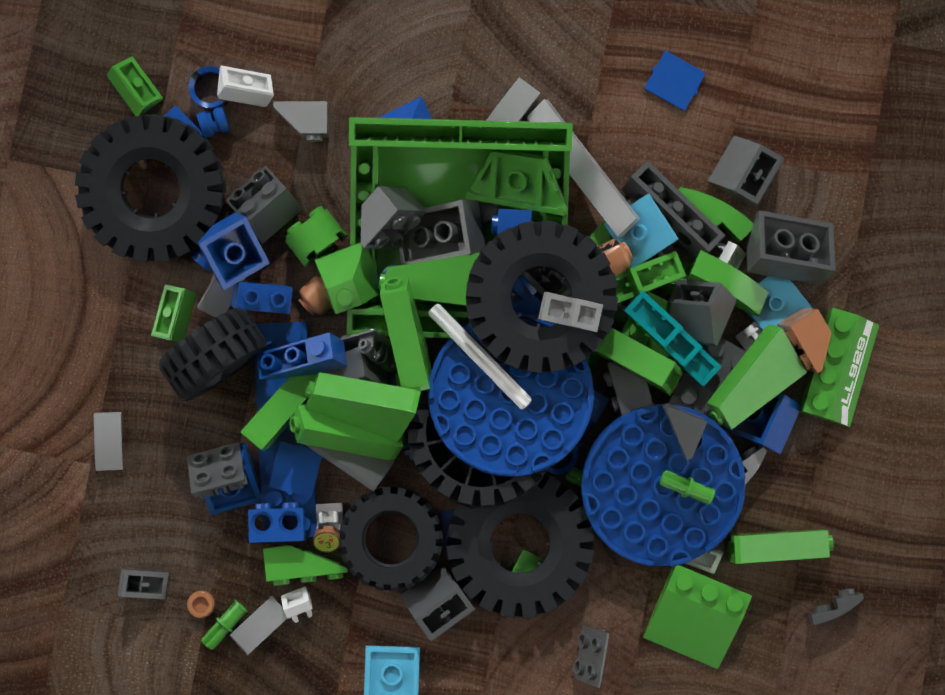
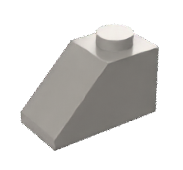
[273,101,329,142]

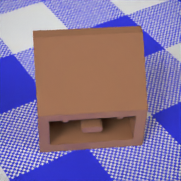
[777,307,832,373]

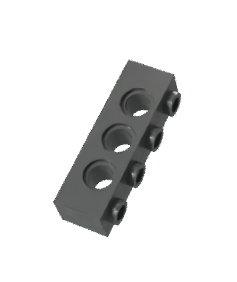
[621,161,725,261]

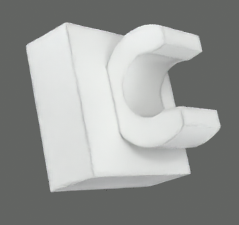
[712,241,746,269]
[316,503,344,530]
[281,586,313,623]

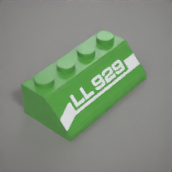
[799,308,879,427]

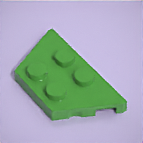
[466,149,568,216]

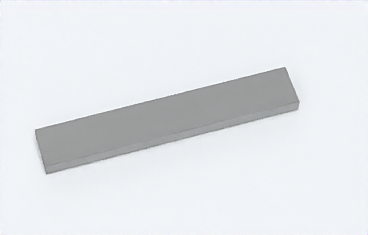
[526,99,640,237]

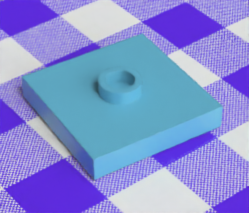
[604,194,678,267]
[745,276,812,331]
[364,645,420,695]

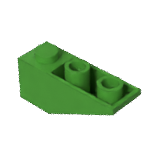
[263,545,349,586]

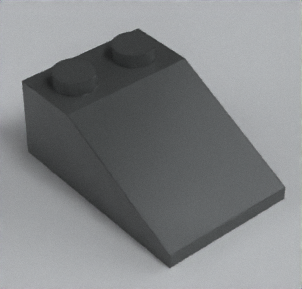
[398,200,485,265]

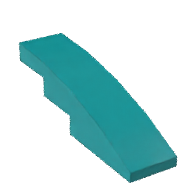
[624,291,722,387]

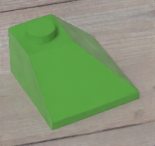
[314,242,380,314]

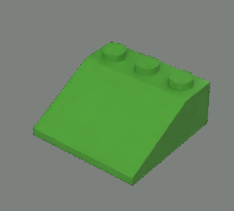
[643,565,752,669]

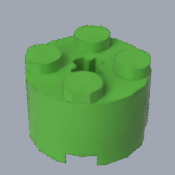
[285,206,347,268]

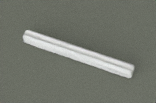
[428,304,532,409]

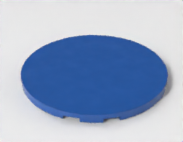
[428,312,594,477]
[581,404,746,567]

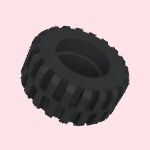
[159,307,266,401]
[339,487,443,591]

